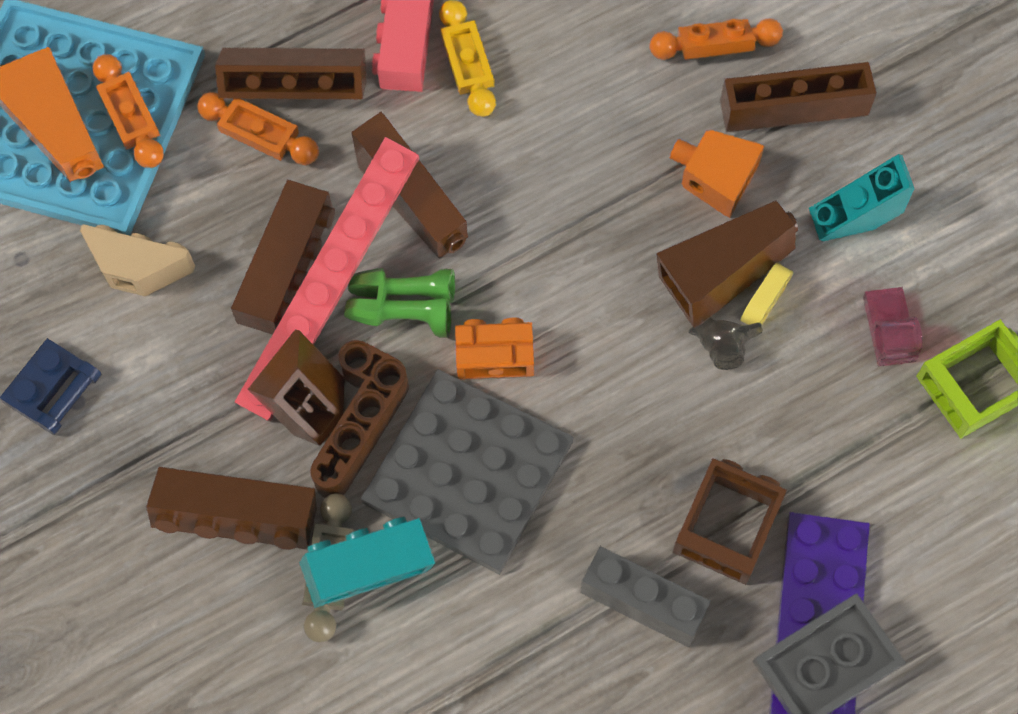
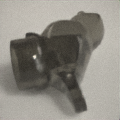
[689,317,763,370]

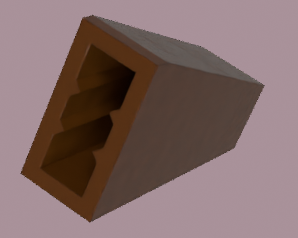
[351,112,468,259]
[656,200,798,328]

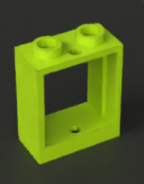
[916,319,1018,439]

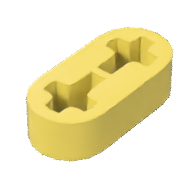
[741,263,793,330]

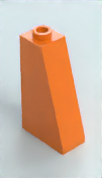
[0,46,105,182]

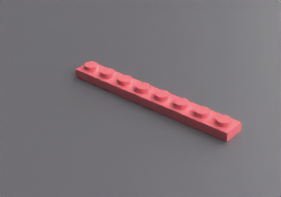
[235,137,419,422]

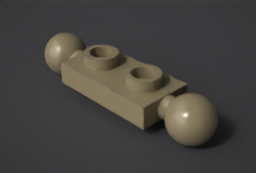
[302,493,354,642]

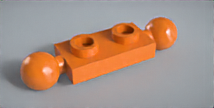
[650,18,783,60]
[93,54,164,168]
[197,92,319,165]

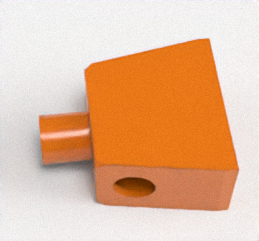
[670,130,764,218]

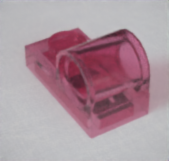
[863,287,922,367]

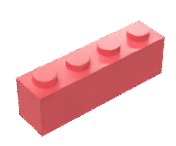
[372,0,434,92]

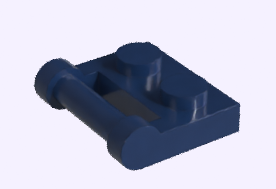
[0,338,102,435]

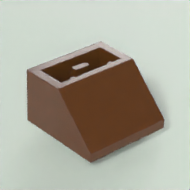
[248,329,345,446]

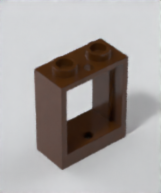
[672,458,787,585]

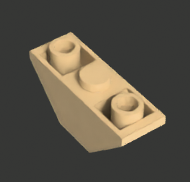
[80,224,195,296]

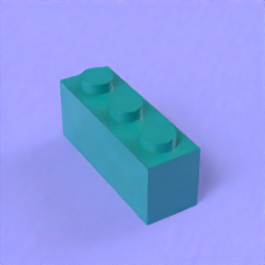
[299,517,435,608]

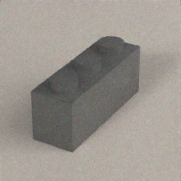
[580,546,711,648]

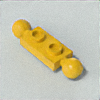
[439,0,496,117]

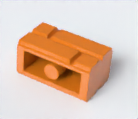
[455,317,534,379]

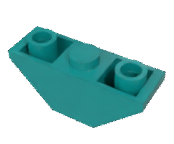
[809,154,915,241]

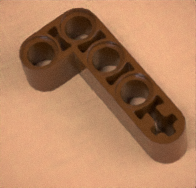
[310,340,409,498]

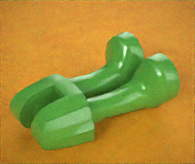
[344,268,455,338]

